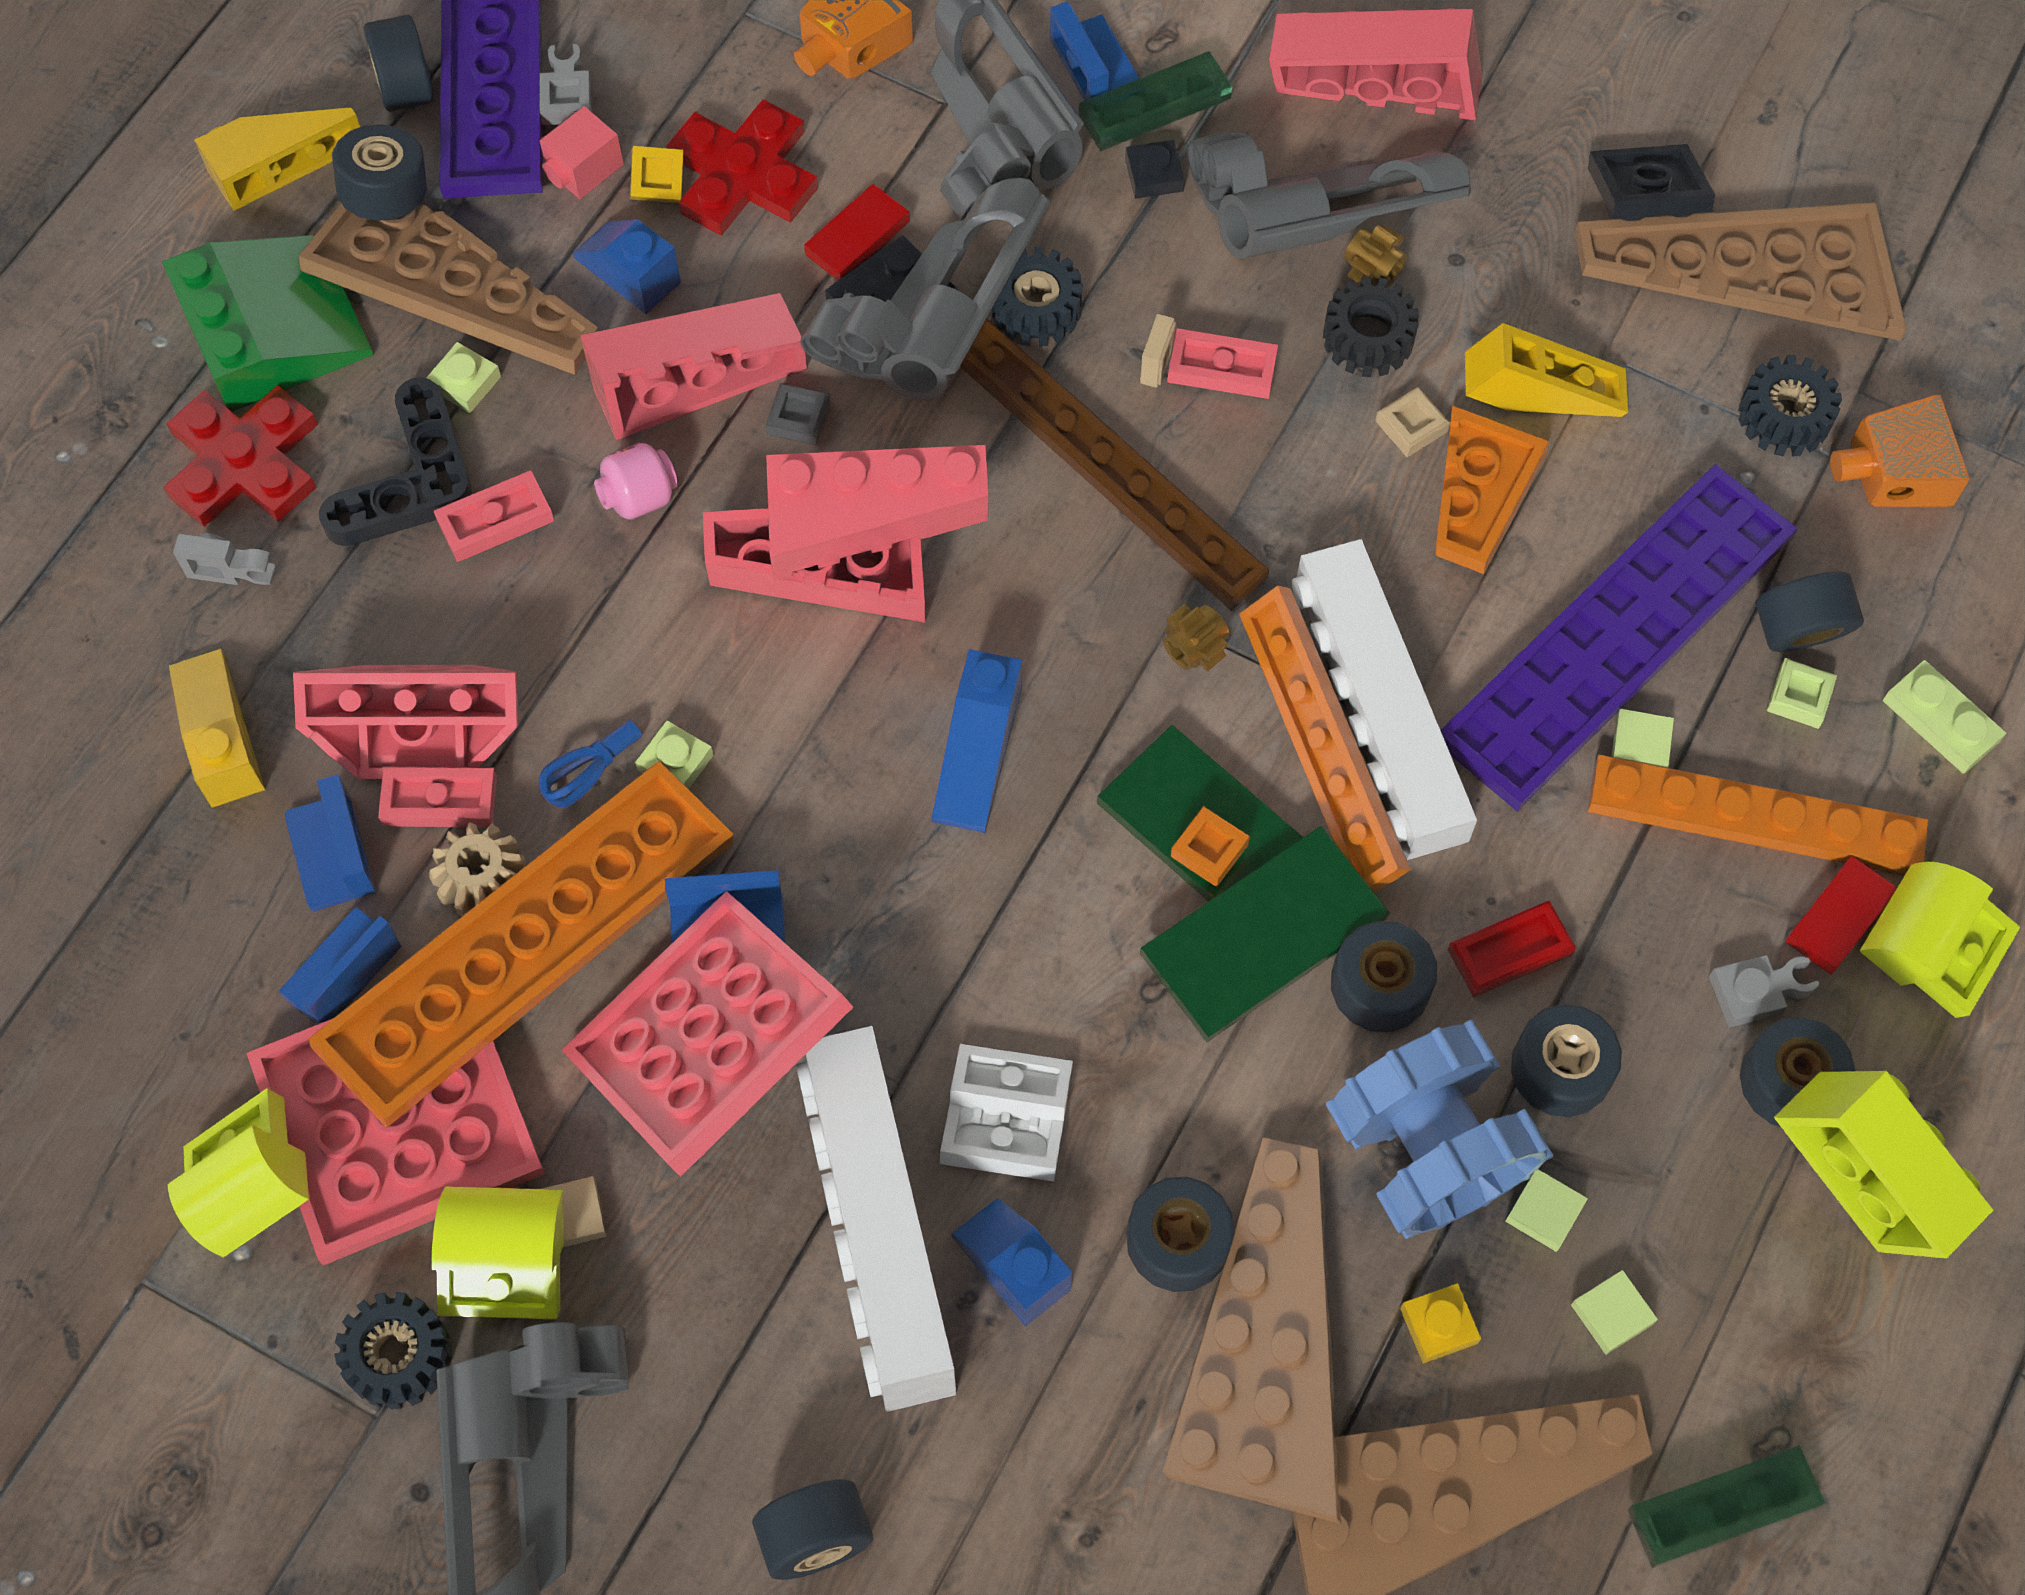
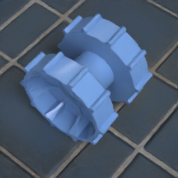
[1326,1020,1554,1240]

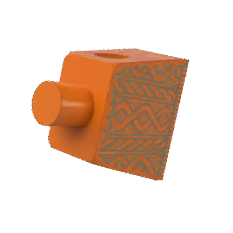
[1830,395,1970,507]

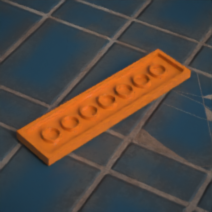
[308,761,734,1128]

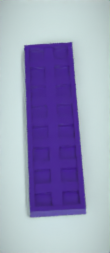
[1440,464,1798,812]

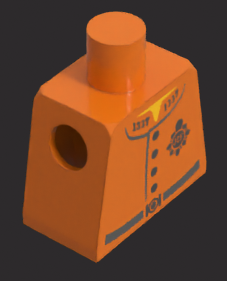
[794,0,913,79]

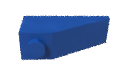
[932,649,1022,833]

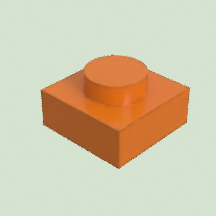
[1171,806,1250,887]

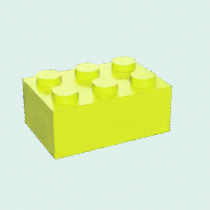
[1774,1071,1994,1259]

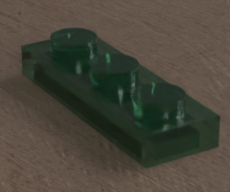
[1078,51,1233,152]
[1627,1445,1826,1568]

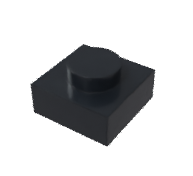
[1125,140,1184,199]

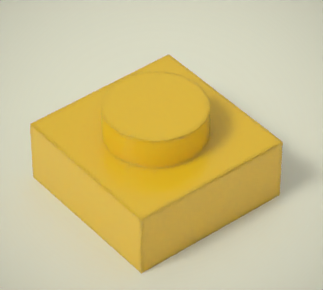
[630,146,683,203]
[1400,1283,1481,1364]

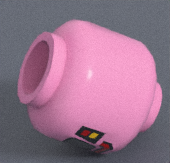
[594,443,677,520]

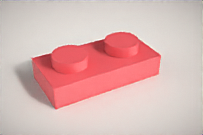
[1167,328,1278,399]
[434,470,554,562]
[378,767,497,827]

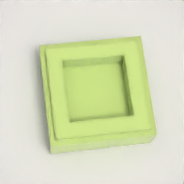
[1766,658,1837,729]
[1611,709,1674,768]
[1505,1169,1588,1252]
[1571,1270,1658,1355]

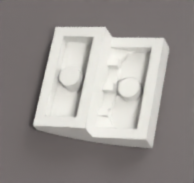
[940,1044,1073,1182]

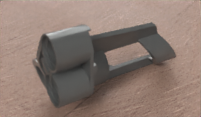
[930,0,1084,226]
[1188,131,1471,259]
[800,177,1050,400]
[436,1322,629,1595]

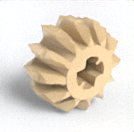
[429,822,527,916]

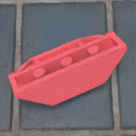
[293,665,519,779]

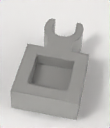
[540,44,592,125]
[173,533,276,585]
[1709,955,1819,1028]

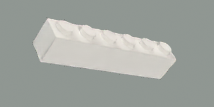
[1292,539,1477,860]

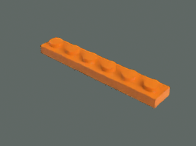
[1239,585,1411,893]
[1587,755,1928,875]

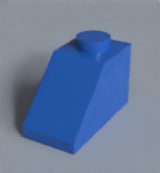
[573,219,681,314]
[952,1198,1072,1326]

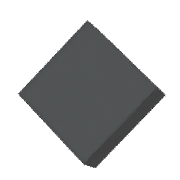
[766,382,831,446]

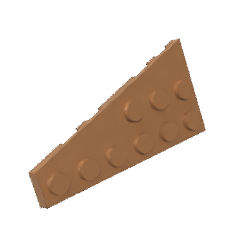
[298,203,598,375]
[1574,203,1907,341]
[1162,1137,1341,1524]
[1292,1394,1652,1595]

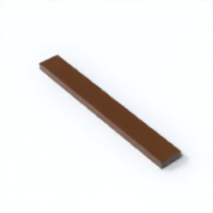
[960,318,1269,610]

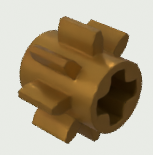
[1344,225,1408,287]
[1163,604,1230,672]

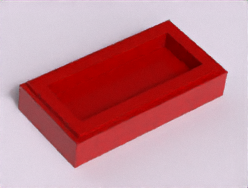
[804,183,910,280]
[1785,856,1897,976]
[1447,900,1576,998]

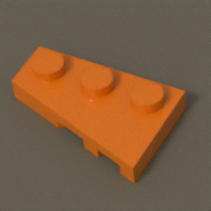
[1435,406,1549,574]

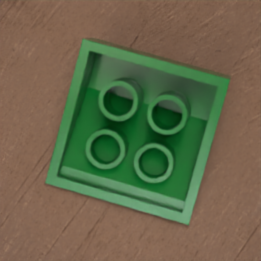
[161,235,374,412]

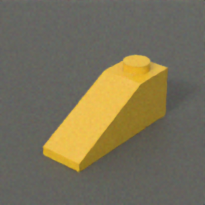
[194,107,360,211]
[1465,323,1628,417]
[169,649,265,808]

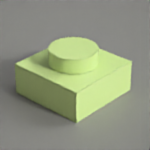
[426,342,501,413]
[635,721,714,789]

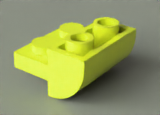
[1860,862,2020,1018]
[168,1088,309,1258]
[432,1186,564,1319]

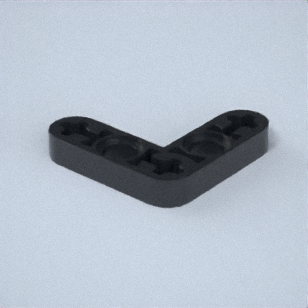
[319,377,472,546]

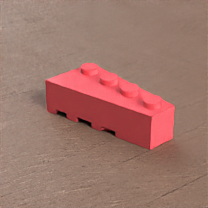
[1269,8,1482,121]
[580,293,807,440]
[766,445,989,581]
[703,508,925,623]

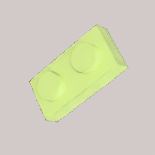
[1883,660,2007,774]

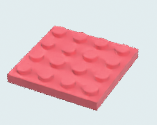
[561,891,853,1177]
[246,1018,545,1266]

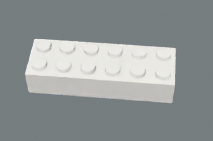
[796,1026,956,1412]

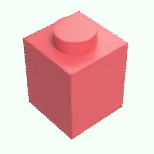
[540,106,624,200]

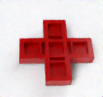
[666,99,818,236]
[163,385,318,527]

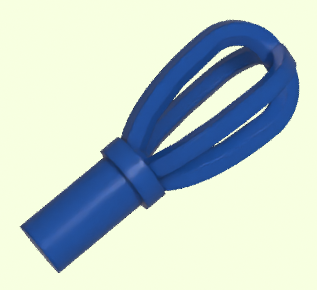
[539,720,642,807]

